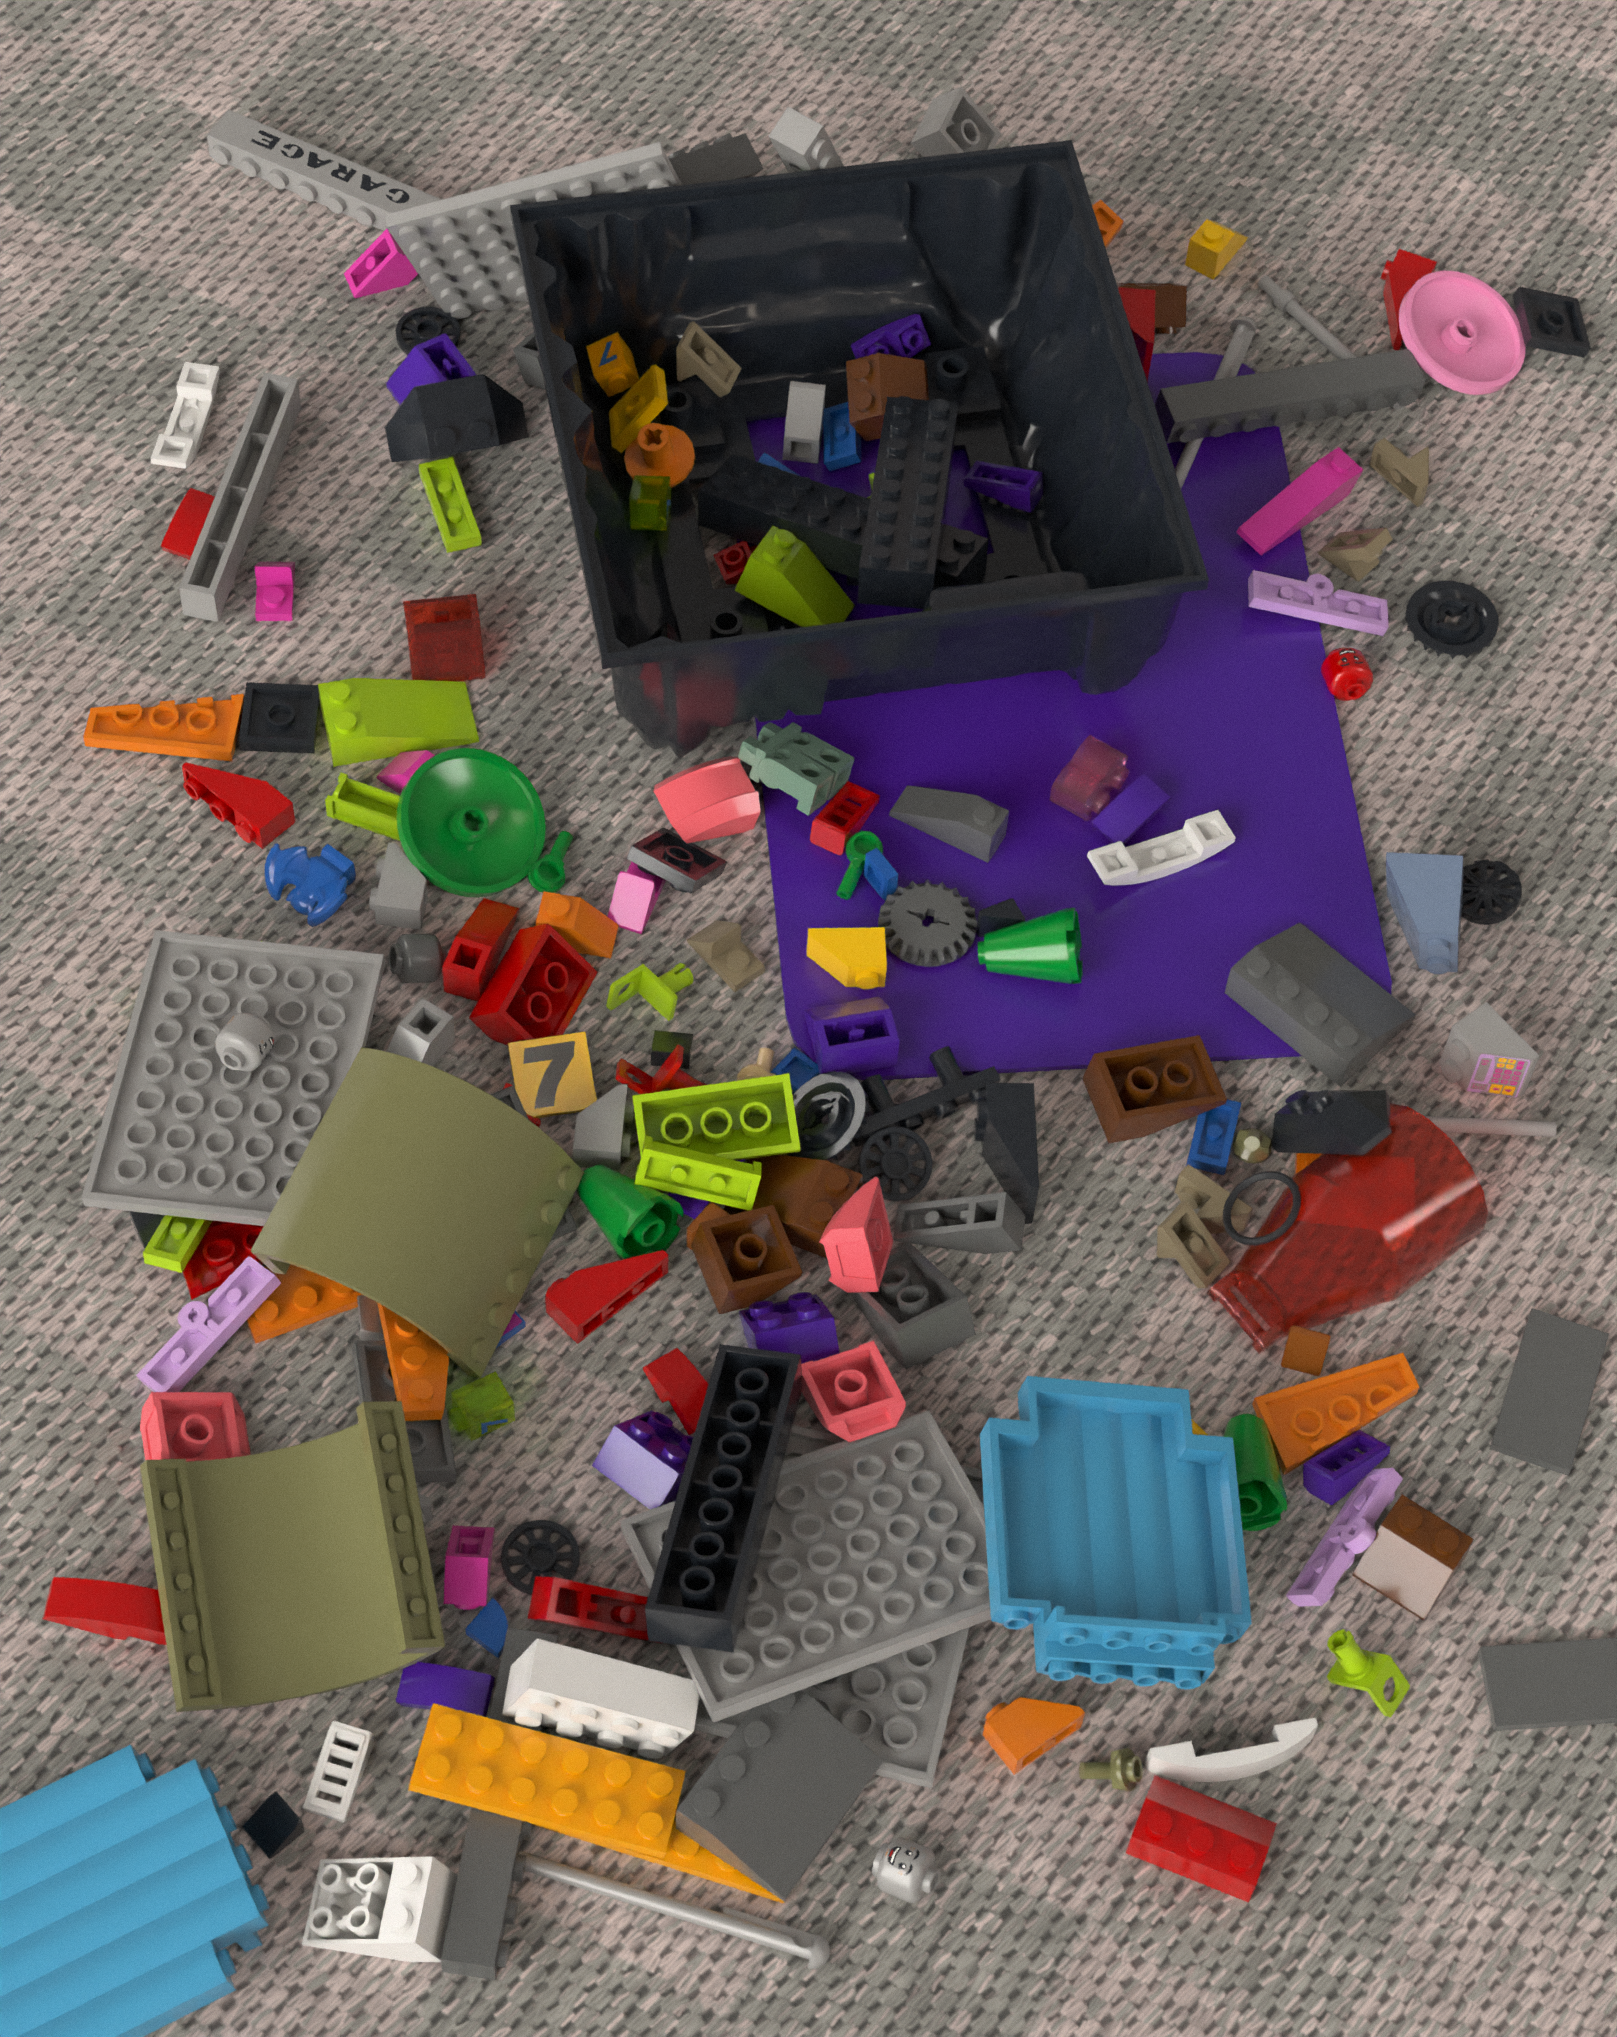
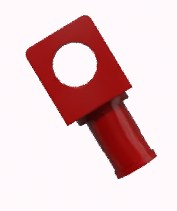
[615,1044,707,1094]

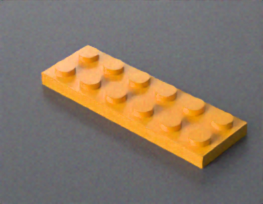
[408,1703,686,1859]

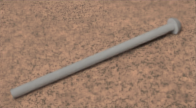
[1175,316,1256,489]
[519,1851,830,1969]

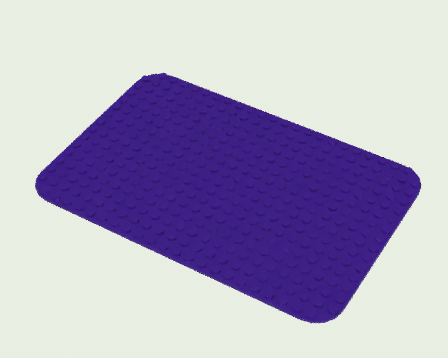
[736,352,1392,1080]

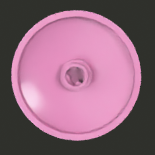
[1399,271,1526,395]

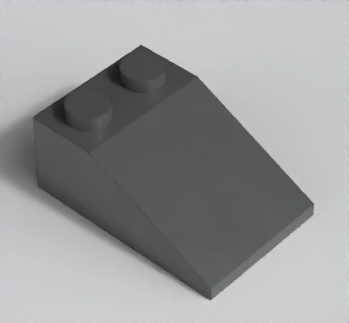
[850,1241,976,1369]

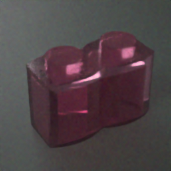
[1049,735,1129,821]

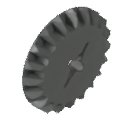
[878,879,977,967]

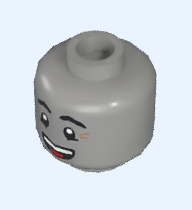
[215,1013,275,1072]
[872,1837,941,1903]

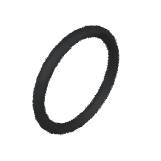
[1223,1171,1301,1246]

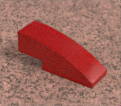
[42,1577,166,1645]

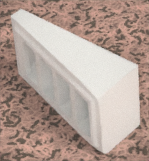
[303,1721,374,1823]

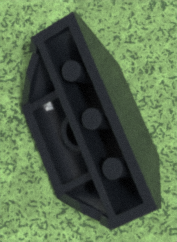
[384,374,529,462]
[1272,1090,1392,1155]

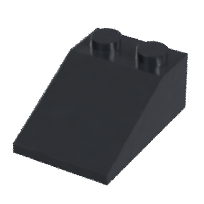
[974,1083,1039,1224]

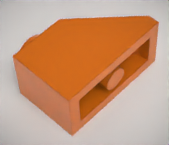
[536,891,619,958]
[983,1697,1085,1775]

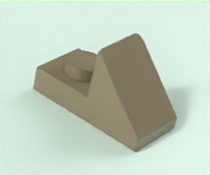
[676,321,741,397]
[1369,438,1429,507]
[1318,527,1393,582]
[687,920,765,992]
[1175,1164,1253,1234]
[1157,1201,1231,1288]

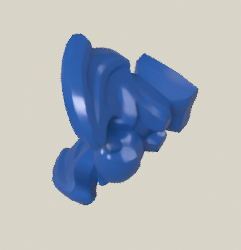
[265,843,356,927]

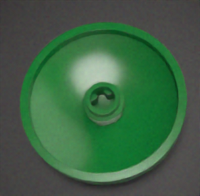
[397,748,546,897]

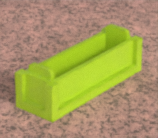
[325,772,400,841]
[635,1136,761,1211]

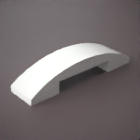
[151,362,220,468]
[1087,810,1236,885]
[1145,1717,1318,1782]

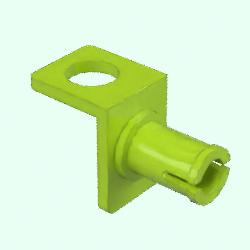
[606,963,694,1021]
[1327,1629,1410,1717]

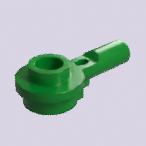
[528,831,573,893]
[836,831,883,900]

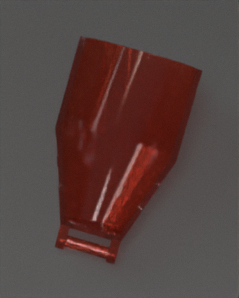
[1207,1103,1488,1354]

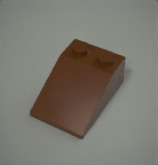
[1082,1035,1227,1143]
[723,1155,863,1258]

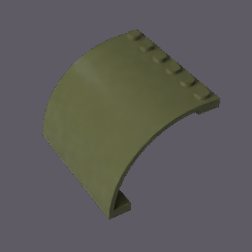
[251,1047,584,1378]
[140,1401,445,1712]

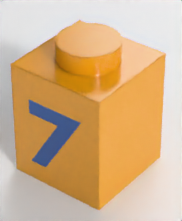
[586,332,639,397]

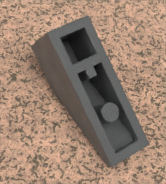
[889,785,1009,863]
[893,1192,1026,1254]

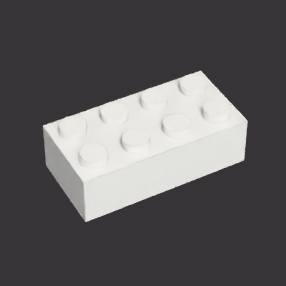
[502,1638,699,1759]

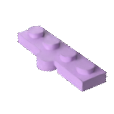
[1248,570,1389,636]
[136,1256,281,1392]
[1286,1468,1403,1607]

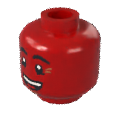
[1321,648,1373,701]

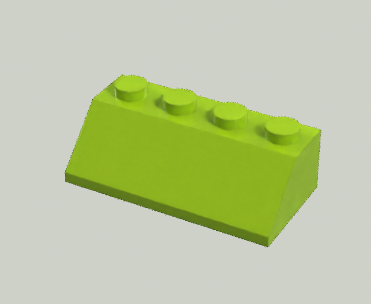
[632,1073,801,1161]

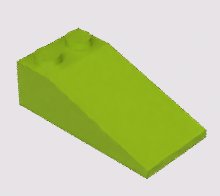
[318,678,479,767]

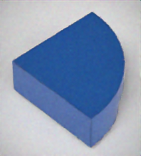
[465,1598,508,1658]

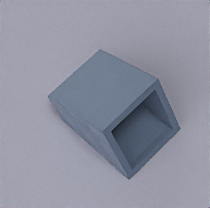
[1386,852,1463,974]

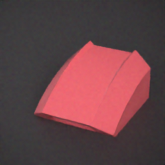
[654,756,760,844]
[820,1177,893,1293]
[801,1340,906,1443]
[140,1392,251,1462]

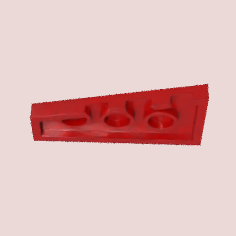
[182,1221,264,1300]

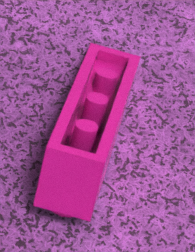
[1236,447,1363,555]

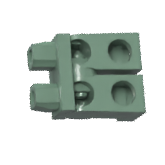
[738,722,854,816]

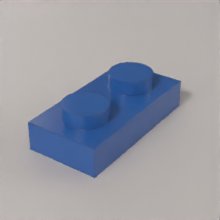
[823,402,862,471]
[1186,1099,1241,1175]

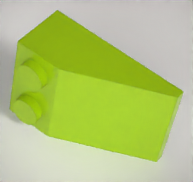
[734,526,855,627]

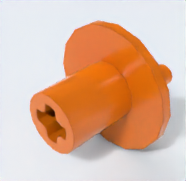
[624,423,695,490]

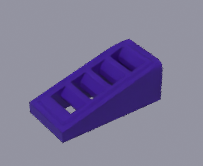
[963,461,1043,513]
[1303,1430,1390,1505]

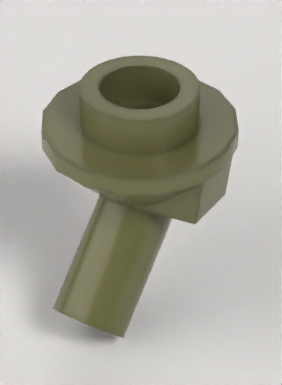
[1232,1128,1272,1164]
[1079,1748,1143,1792]

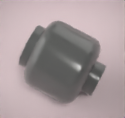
[389,933,448,983]

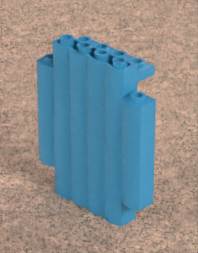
[980,1376,1252,1689]
[0,1745,270,2037]

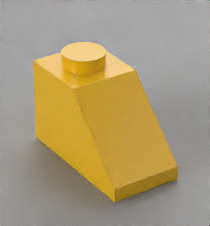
[1185,219,1248,280]
[806,927,887,989]

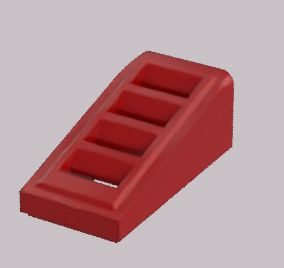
[810,781,880,855]

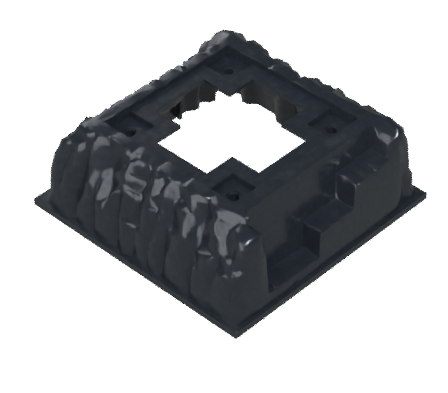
[510,140,1209,758]

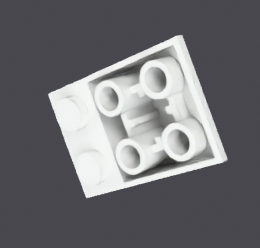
[302,1857,458,1962]

